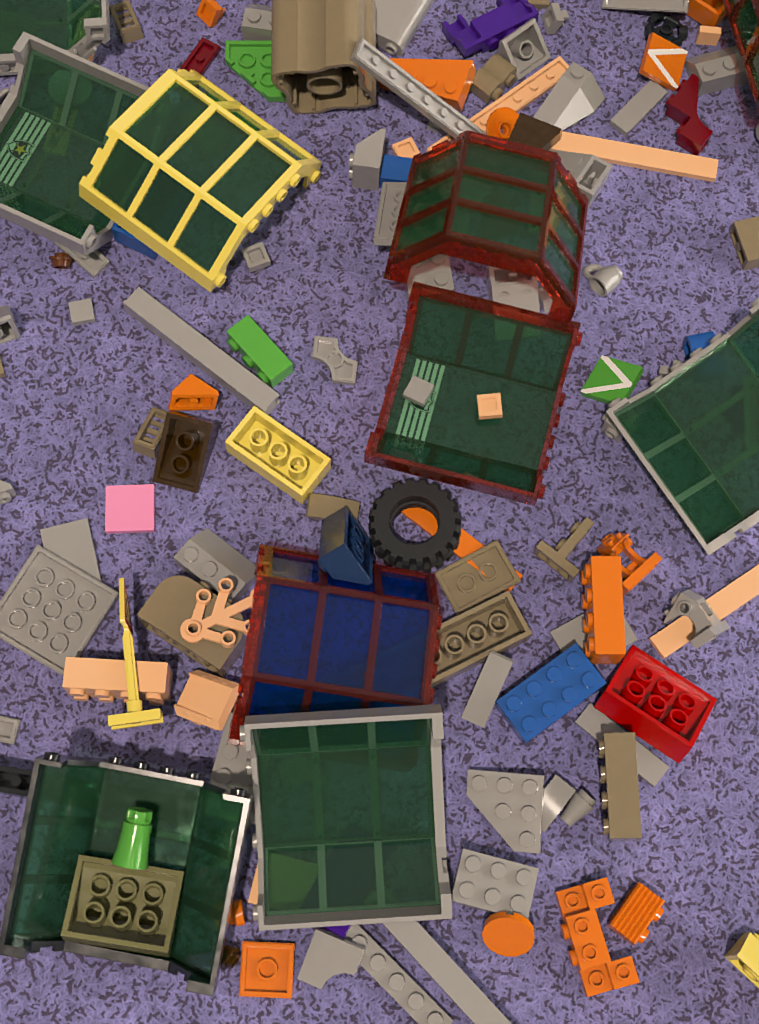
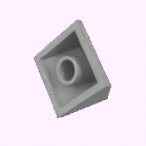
[498,18,551,80]

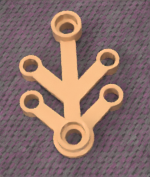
[180,578,270,648]

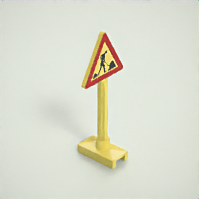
[108,578,164,730]

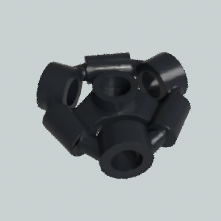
[645,12,688,47]

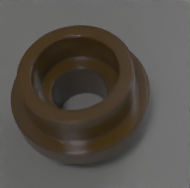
[220,944,240,970]

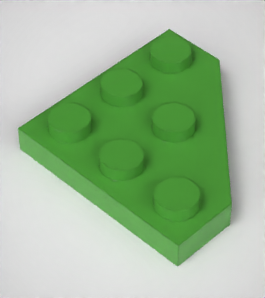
[225,40,286,102]

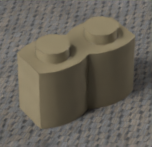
[469,53,517,104]

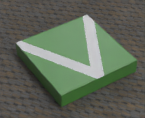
[580,355,644,404]

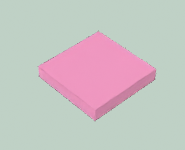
[105,484,155,534]

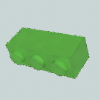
[226,315,293,388]

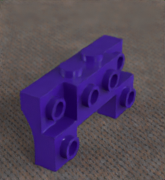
[442,0,539,57]

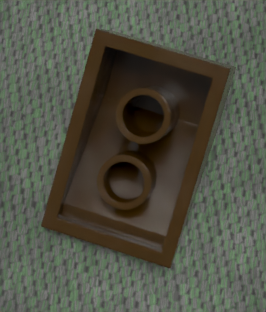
[152,410,219,493]

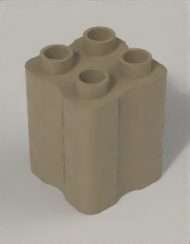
[271,0,376,114]

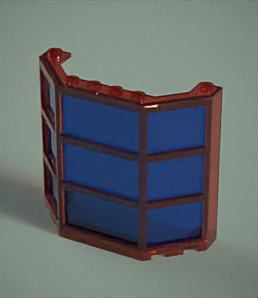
[227,544,442,772]

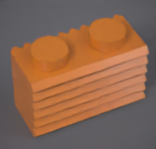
[606,882,665,945]

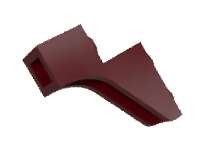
[665,73,713,156]

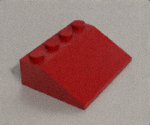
[594,645,717,763]

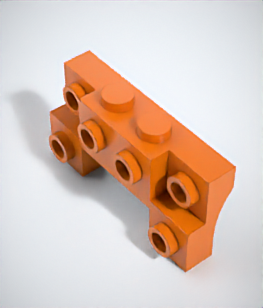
[554,877,640,997]

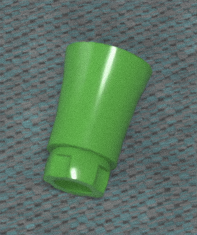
[111,807,153,870]

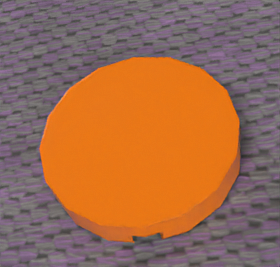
[482,911,535,957]

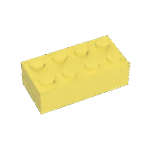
[225,406,331,505]

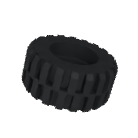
[368,478,461,575]

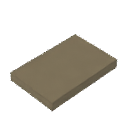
[434,540,521,616]

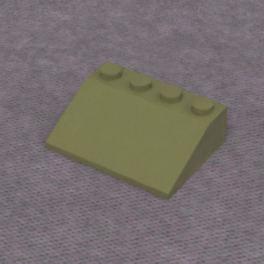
[61,855,184,958]

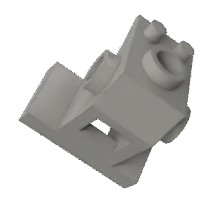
[664,589,730,649]

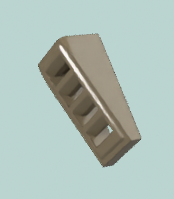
[109,0,144,44]
[132,407,167,459]

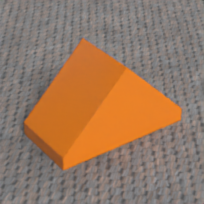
[168,374,219,411]

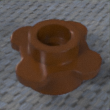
[49,253,74,269]

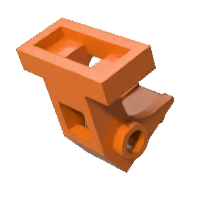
[597,532,663,596]

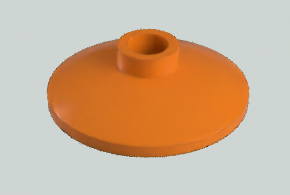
[486,107,519,152]

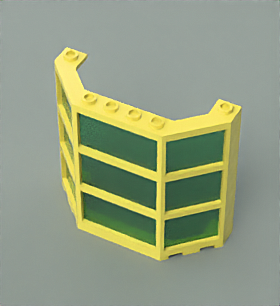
[79,69,322,292]

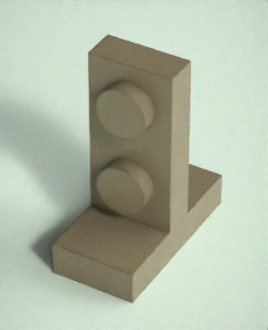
[533,517,594,583]

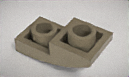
[305,493,360,521]

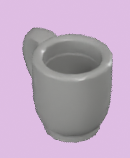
[582,264,623,297]

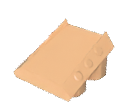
[174,670,242,731]

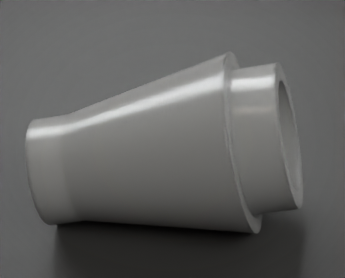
[560,789,596,827]

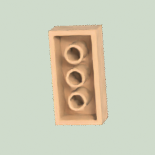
[62,657,173,706]

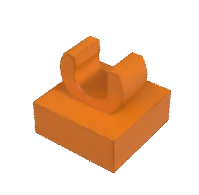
[196,0,225,28]

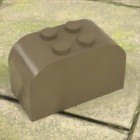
[137,575,247,678]

